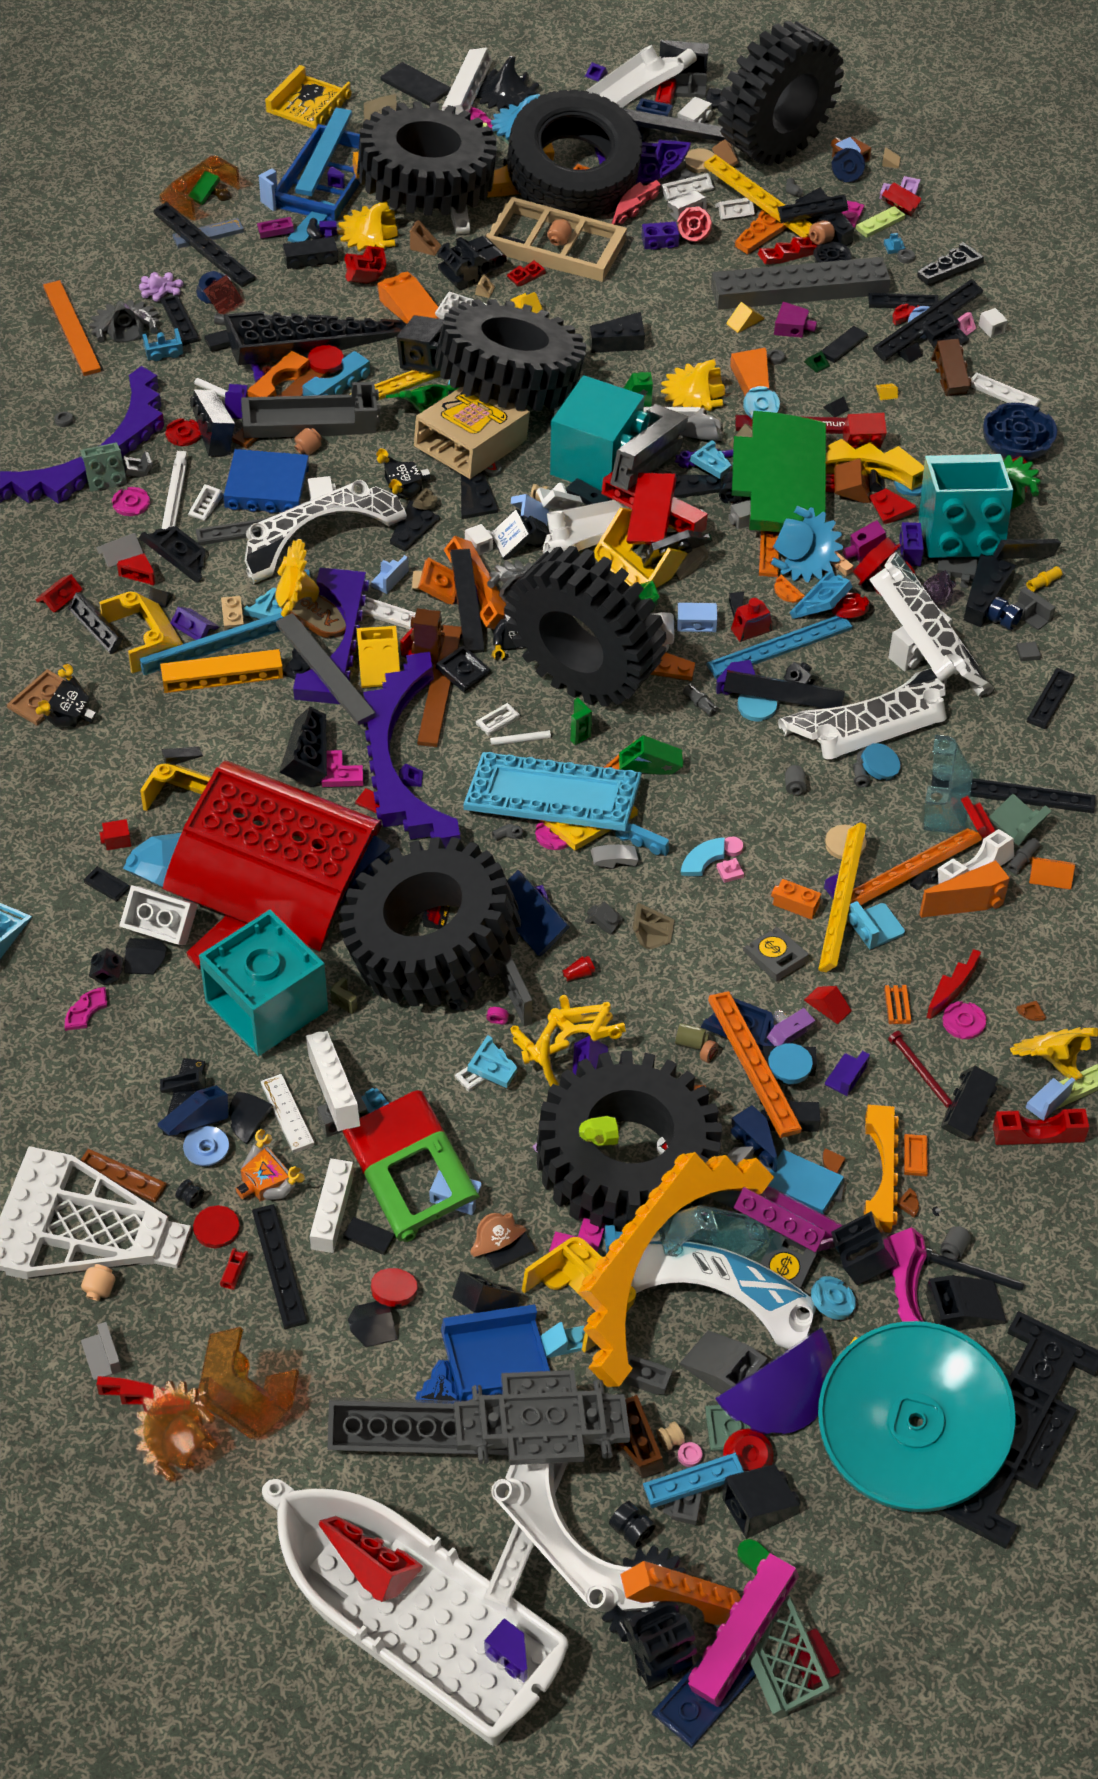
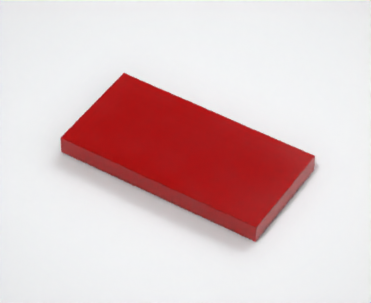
[626,473,677,545]

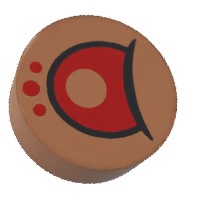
[700,1040,718,1063]

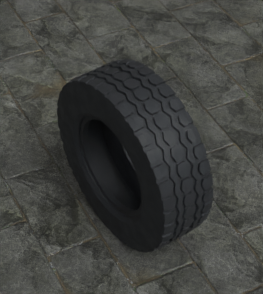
[507,90,642,218]

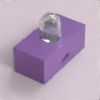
[767,1008,815,1046]

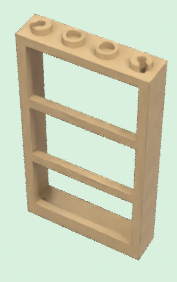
[486,197,627,282]

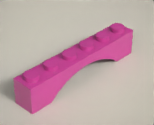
[888,1227,927,1322]

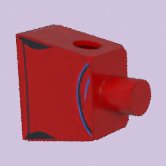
[731,598,773,642]

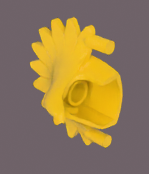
[337,201,398,252]
[661,359,725,411]
[275,539,319,617]
[1010,1027,1098,1080]

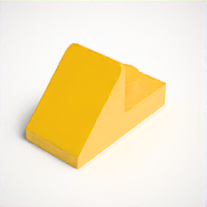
[511,292,543,313]

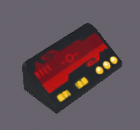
[423,906,450,929]

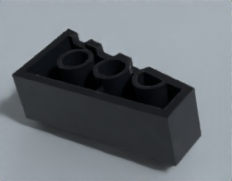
[964,554,1016,627]
[279,707,327,787]

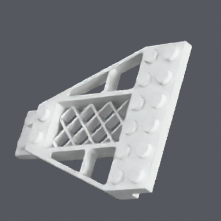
[0,1146,191,1280]

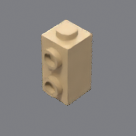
[221,596,244,631]

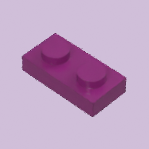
[257,217,294,238]

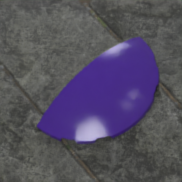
[595,140,691,184]
[715,1328,833,1435]

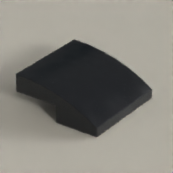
[922,310,969,349]

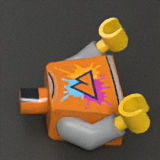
[235,1129,305,1202]

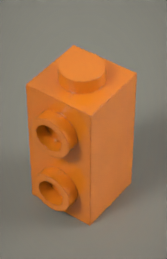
[771,879,821,920]

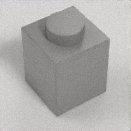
[729,500,750,529]

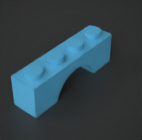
[302,351,370,396]

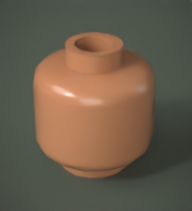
[547,219,573,246]
[809,221,835,245]
[294,428,322,455]

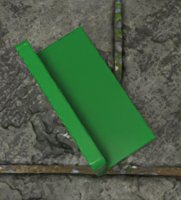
[570,697,592,745]

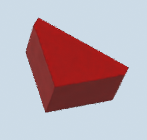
[117,553,155,586]
[804,986,852,1024]

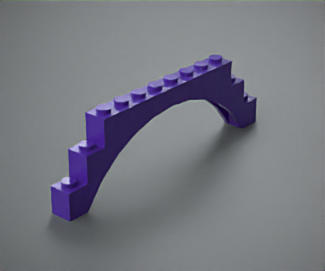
[0,366,164,504]
[363,652,461,848]

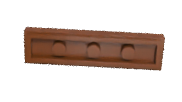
[80,1149,167,1203]

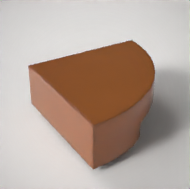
[1016,1001,1046,1021]
[822,1148,845,1174]
[897,1188,919,1218]

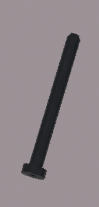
[924,1247,1024,1291]

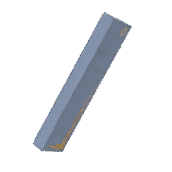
[173,218,244,249]

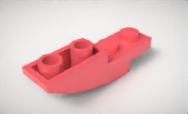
[612,180,661,225]

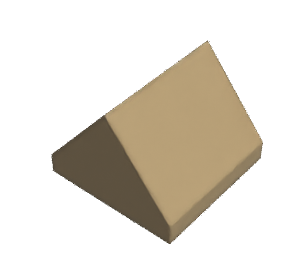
[475,274,495,298]

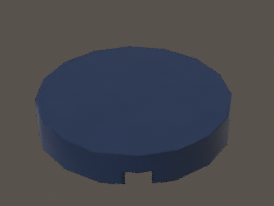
[831,148,865,182]

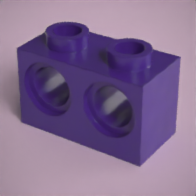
[641,221,679,250]
[899,522,924,566]

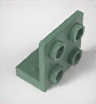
[80,442,127,492]
[989,794,1051,846]

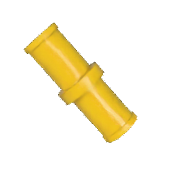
[1026,566,1062,592]

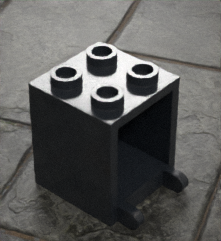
[396,315,443,373]

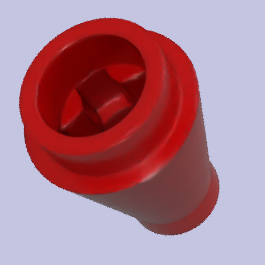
[562,956,595,982]

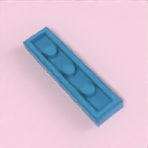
[643,1453,744,1509]

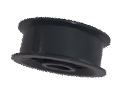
[814,242,852,263]

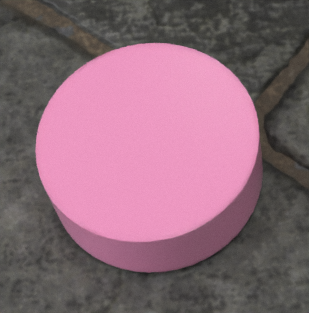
[725,837,743,857]
[678,1442,702,1467]

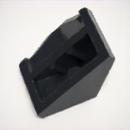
[124,938,166,975]
[348,1301,397,1348]

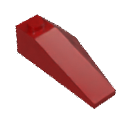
[318,1516,423,1602]

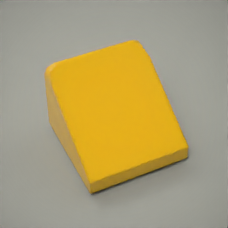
[876,383,898,400]

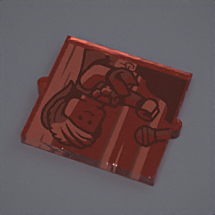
[203,275,244,314]

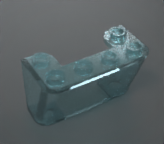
[923,735,973,834]
[658,1205,770,1258]

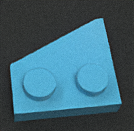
[690,440,731,479]
[243,588,282,619]
[467,1035,517,1088]

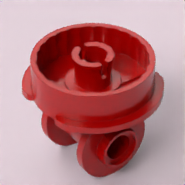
[852,537,916,596]

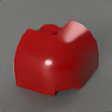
[344,246,386,283]

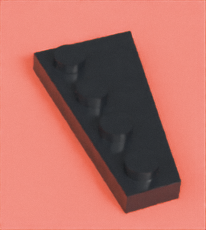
[917,242,984,285]
[461,471,498,520]

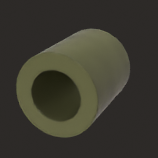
[675,1023,709,1050]

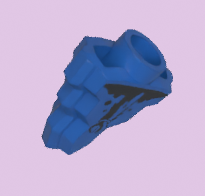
[415,1360,459,1401]

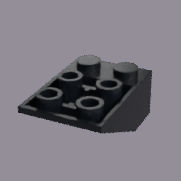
[659,40,709,74]
[925,1275,1006,1330]

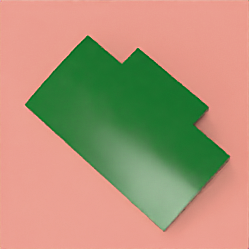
[732,411,826,532]

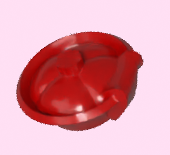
[723,1429,773,1472]

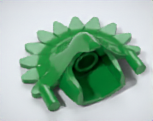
[386,384,459,413]
[1003,455,1041,509]

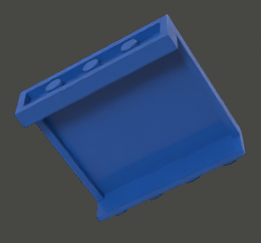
[224,449,309,513]
[441,1304,550,1401]

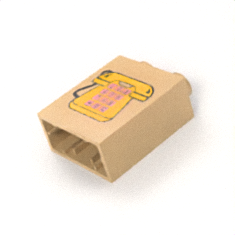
[414,387,530,479]

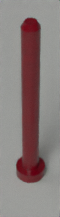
[888,1031,952,1108]

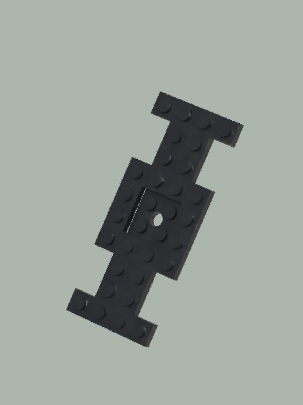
[934,1311,1098,1549]

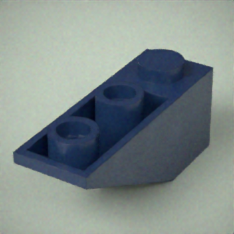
[158,1085,228,1136]
[731,1105,777,1172]

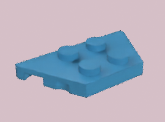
[790,571,852,619]

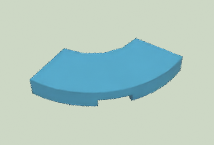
[681,838,725,876]

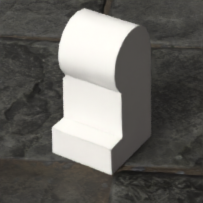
[451,205,470,235]

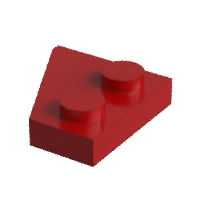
[869,489,917,524]

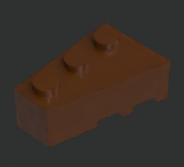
[931,339,971,396]
[410,608,445,664]
[613,1395,665,1478]

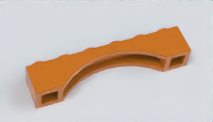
[444,536,506,630]
[620,1561,741,1626]

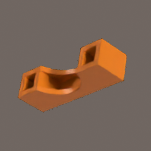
[247,351,309,397]

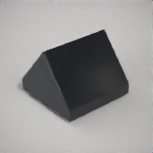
[897,342,923,364]
[823,396,849,417]
[869,469,885,492]
[148,587,173,608]

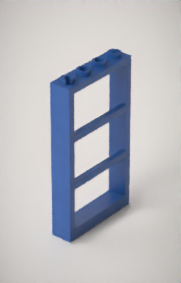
[275,124,360,221]

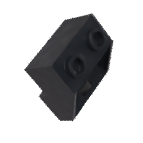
[831,1211,898,1285]

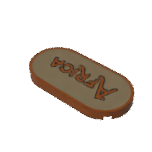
[281,595,346,638]

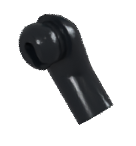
[307,218,322,240]
[910,870,938,890]

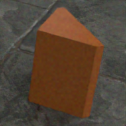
[834,458,870,503]

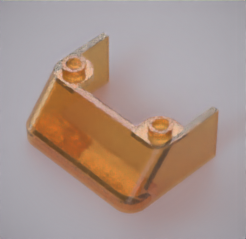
[159,155,240,221]
[198,1327,299,1439]

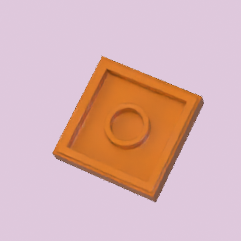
[418,557,456,604]

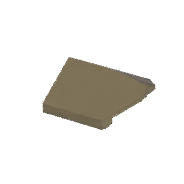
[632,903,674,949]

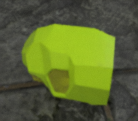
[579,1116,619,1146]

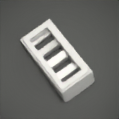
[188,484,223,521]

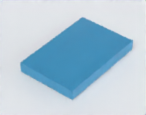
[769,1149,844,1214]

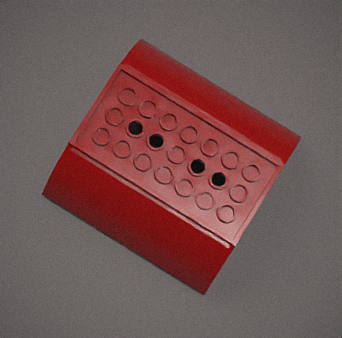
[162,760,382,952]

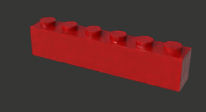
[602,472,708,533]

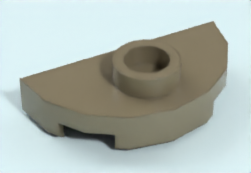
[412,488,438,510]

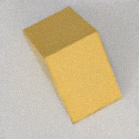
[726,302,764,333]

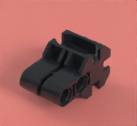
[438,236,507,290]
[624,1601,697,1689]

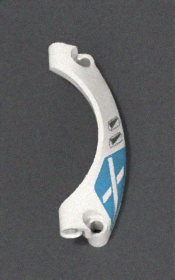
[631,1240,816,1349]

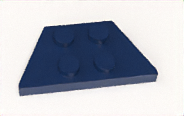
[700,997,774,1051]

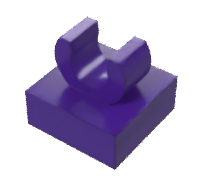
[319,221,337,238]

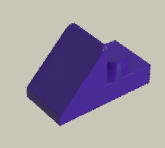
[225,384,248,419]

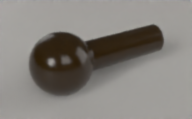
[211,189,231,201]

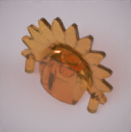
[134,1381,218,1482]

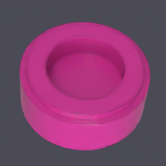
[486,1007,509,1025]

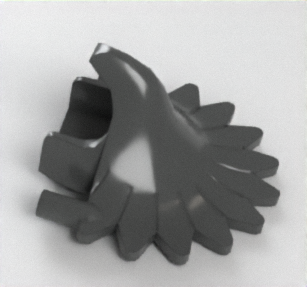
[89,300,159,342]
[487,560,532,604]

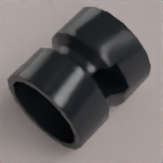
[719,471,744,505]
[609,1500,656,1549]

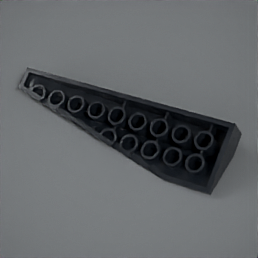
[223,311,406,365]

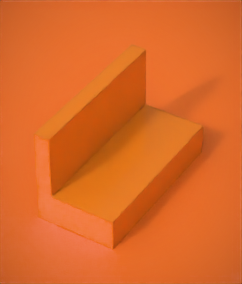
[1029,857,1075,889]

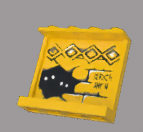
[265,65,352,129]

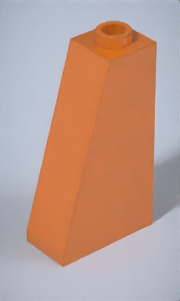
[730,348,769,396]

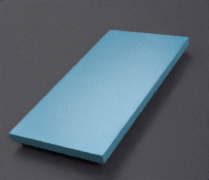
[463,752,642,831]

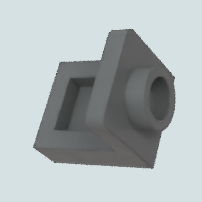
[122,452,153,477]
[584,901,622,934]

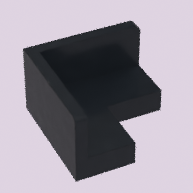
[452,1271,521,1313]

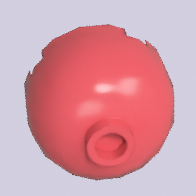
[677,206,712,242]

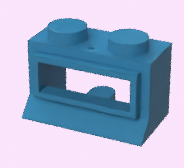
[142,328,183,361]

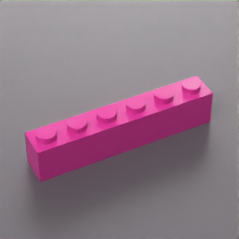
[688,1553,799,1707]

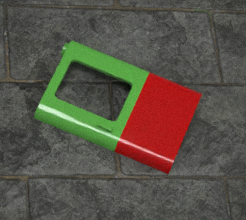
[343,1090,480,1242]

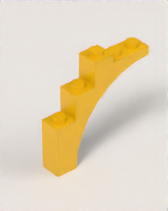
[826,439,924,490]

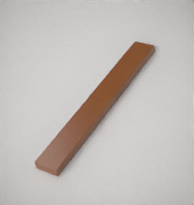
[232,367,331,449]
[417,625,462,747]

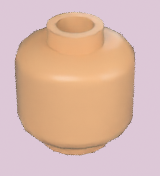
[81,1264,116,1301]

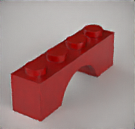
[993,1108,1089,1145]

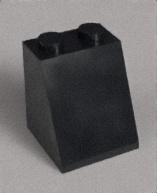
[722,1464,800,1539]

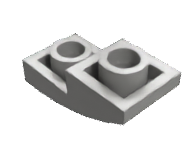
[591,845,638,868]

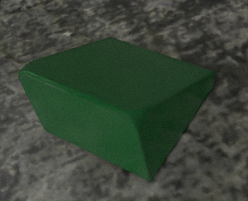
[804,351,830,373]

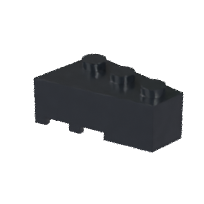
[589,312,645,353]

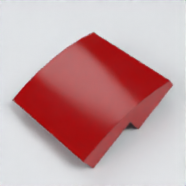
[960,796,995,839]

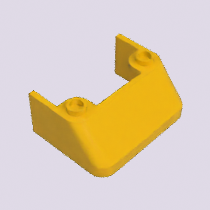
[594,507,687,588]
[99,592,183,674]
[140,764,211,811]
[521,1237,636,1353]

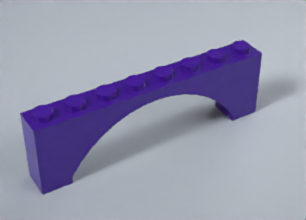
[293,567,369,704]

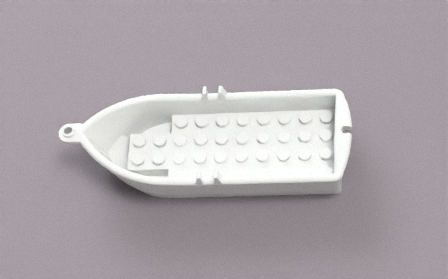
[262,1479,569,1746]

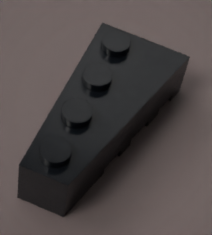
[795,187,854,246]
[190,390,235,457]

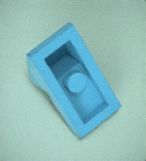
[540,1322,585,1358]

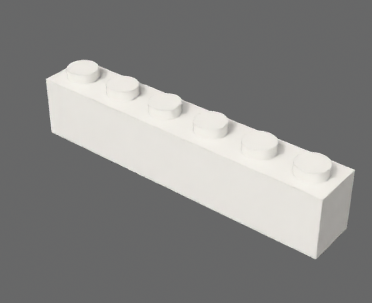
[442,48,492,115]
[306,1031,360,1131]

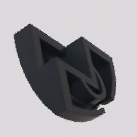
[229,1091,273,1144]

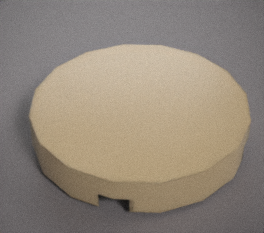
[684,148,715,173]
[825,824,867,860]

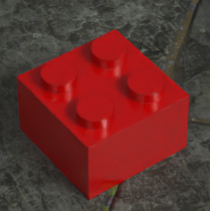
[842,413,887,450]

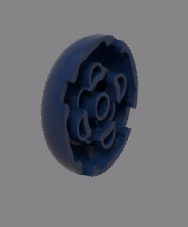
[983,402,1057,461]

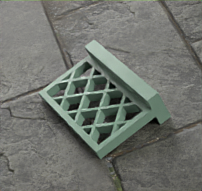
[749,1595,832,1719]

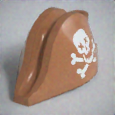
[470,1213,527,1257]

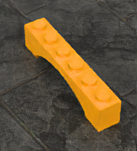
[864,1105,898,1233]

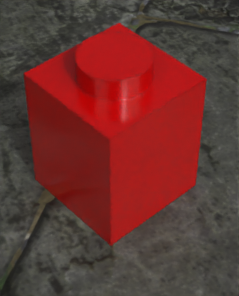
[99,819,132,850]

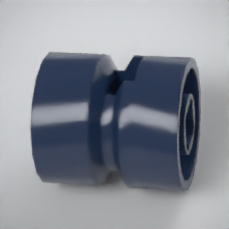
[986,596,1023,631]

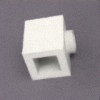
[979,308,1007,338]
[465,524,493,555]

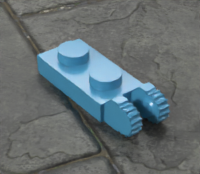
[615,823,669,856]

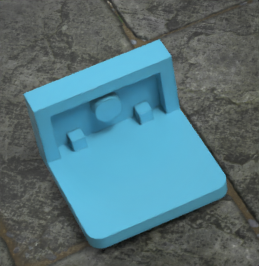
[847,901,905,950]

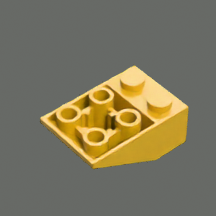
[357,626,400,688]

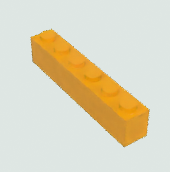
[161,649,283,693]

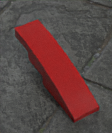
[758,237,818,264]
[926,949,981,1019]
[96,1376,194,1415]

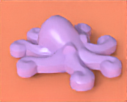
[139,272,183,302]

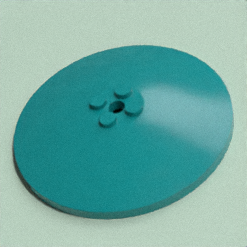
[818,1321,1015,1512]

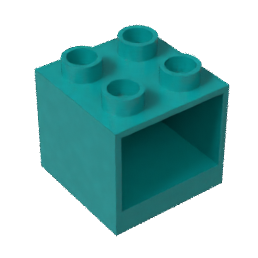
[550,375,650,491]
[918,454,1013,558]
[199,910,328,1057]

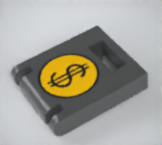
[743,927,809,982]
[760,1231,819,1289]

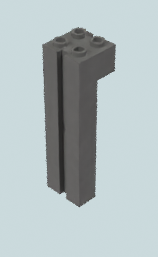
[241,382,380,438]
[610,404,689,490]

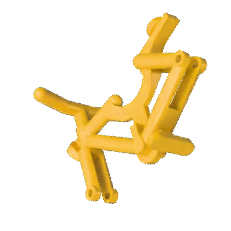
[510,995,626,1087]

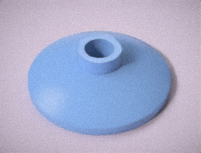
[183,1126,229,1166]

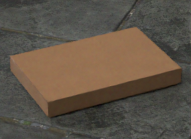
[7,669,66,726]

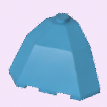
[123,833,194,903]

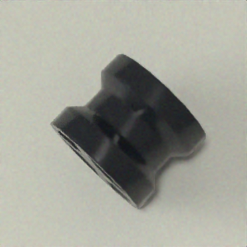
[175,1179,204,1208]

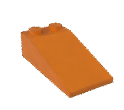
[377,272,440,324]
[919,860,1010,918]

